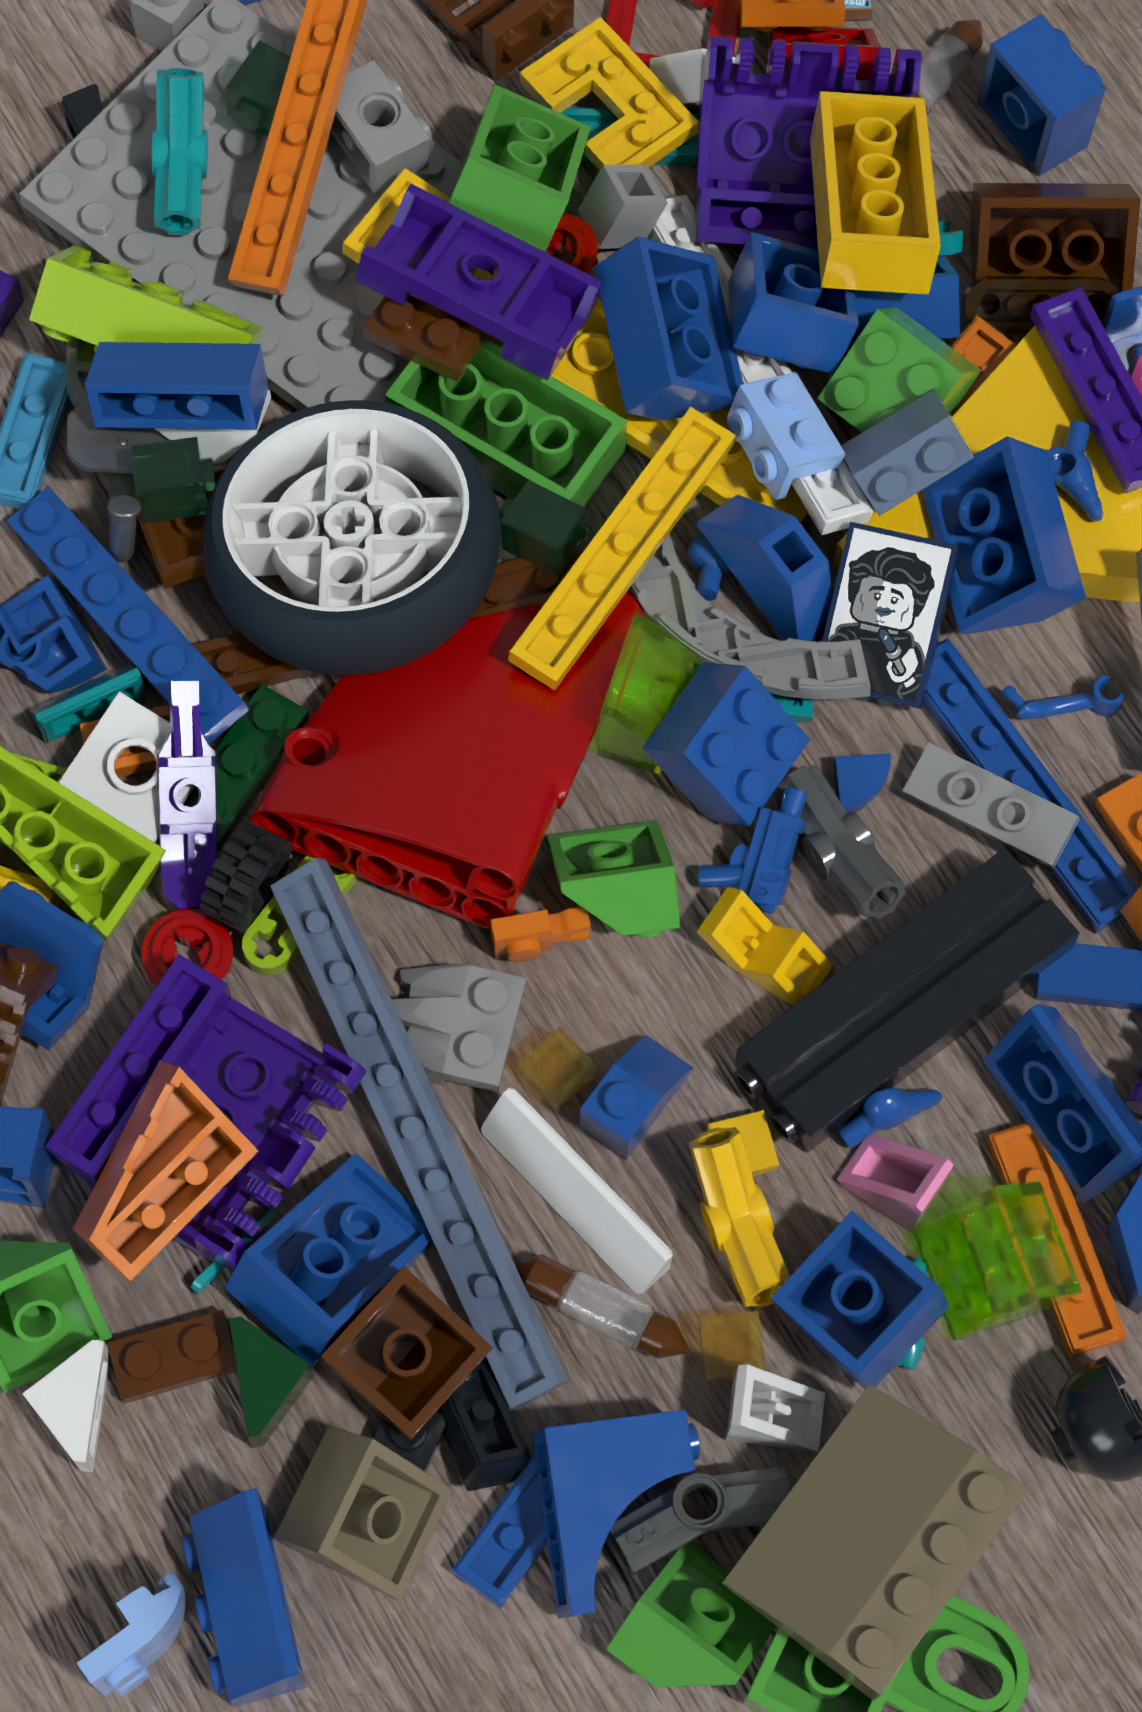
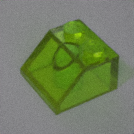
[597,613,696,775]

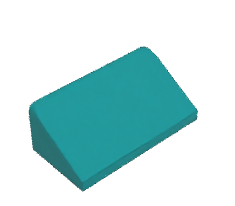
[30,664,147,743]

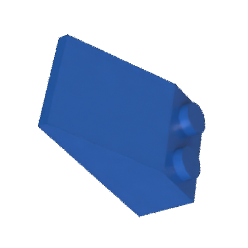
[225,1153,433,1368]

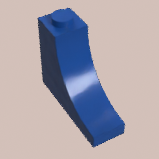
[531,1409,700,1619]

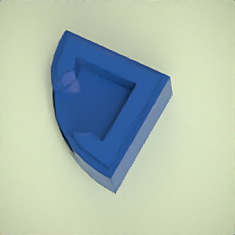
[833,753,891,813]

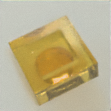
[517,1027,599,1112]
[698,1311,766,1381]

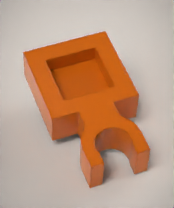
[491,907,591,962]

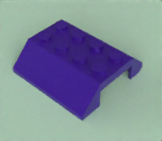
[694,36,922,249]
[45,954,366,1269]

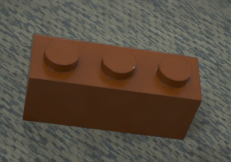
[970,183,1140,302]

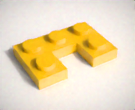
[519,17,699,171]

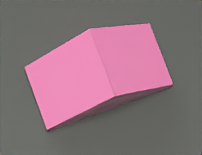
[837,1135,954,1233]

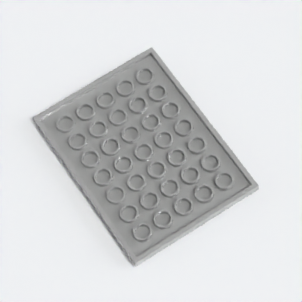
[19,0,463,411]

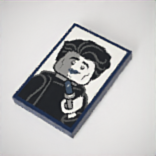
[822,521,960,709]

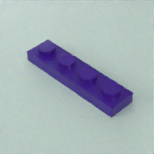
[1030,287,1142,494]

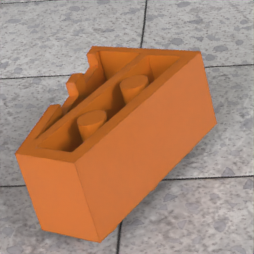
[72,1060,258,1281]

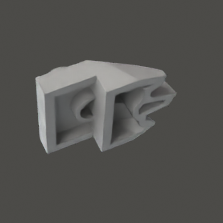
[391,964,526,1092]

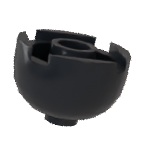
[1051,1355,1142,1481]

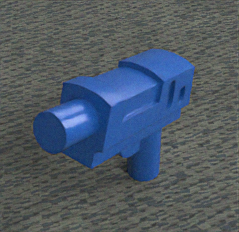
[698,786,808,914]

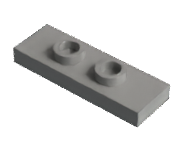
[902,742,1080,869]

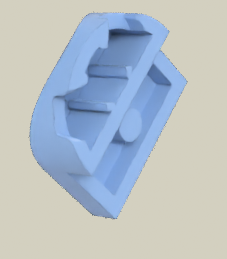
[77,1573,185,1697]

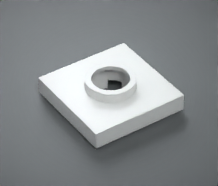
[58,692,216,844]

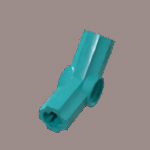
[152,68,208,235]

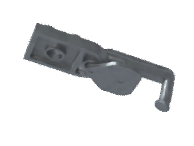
[66,337,178,563]

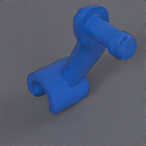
[1002,675,1126,719]

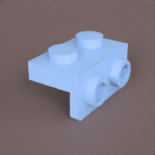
[727,372,845,500]

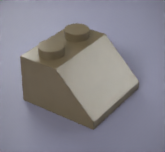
[274,1426,453,1601]

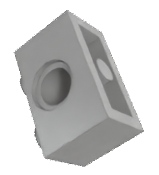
[330,60,432,195]

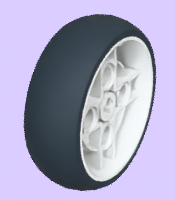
[203,400,501,675]

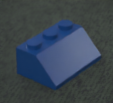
[594,236,743,421]
[922,436,1086,634]
[982,1004,1142,1203]
[182,1488,306,1707]

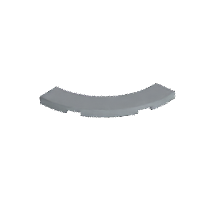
[629,533,870,699]

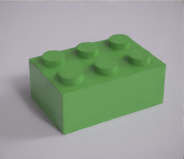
[448,84,591,252]

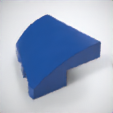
[0,575,107,693]

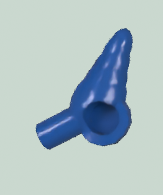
[1046,421,1103,521]
[687,533,731,601]
[838,1087,942,1148]

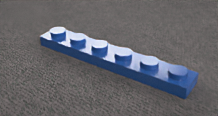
[6,486,249,745]

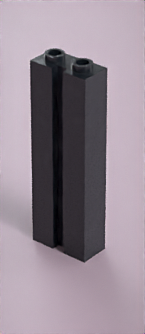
[734,847,1080,1153]

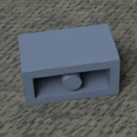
[841,389,975,516]

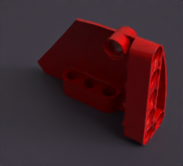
[250,589,646,930]

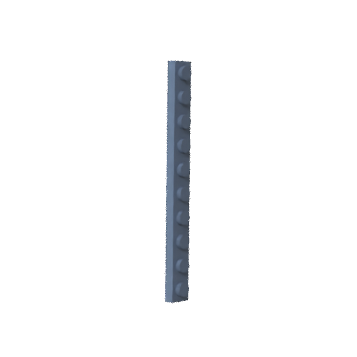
[270,858,569,1410]

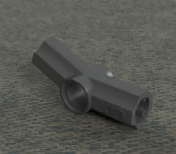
[774,764,906,919]
[608,1466,791,1576]

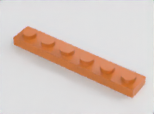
[228,0,367,296]

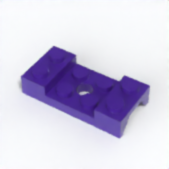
[355,184,603,380]

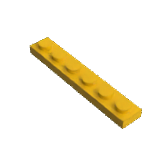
[508,407,736,691]

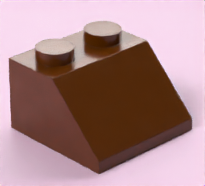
[320,1266,493,1440]

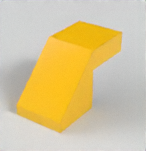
[697,887,834,1006]

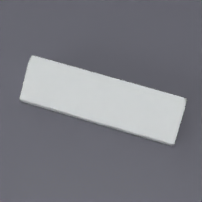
[481,1087,673,1295]

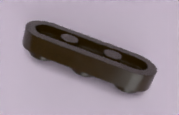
[962,276,1120,333]

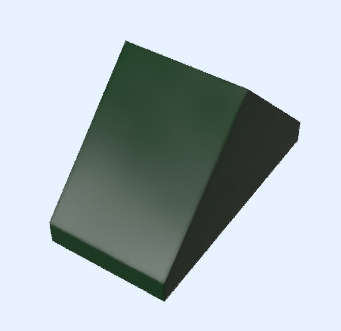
[229,1316,314,1448]

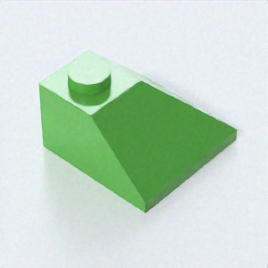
[547,820,680,938]
[0,1241,114,1394]
[606,1543,776,1688]

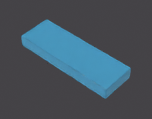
[0,353,70,509]

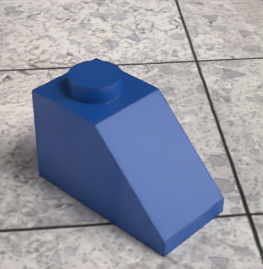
[579,1035,693,1160]

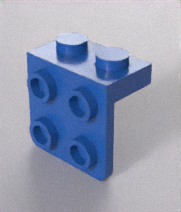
[0,881,103,1051]

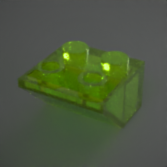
[912,1181,1082,1341]

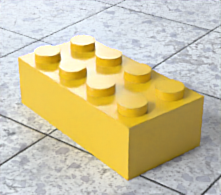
[810,91,941,295]

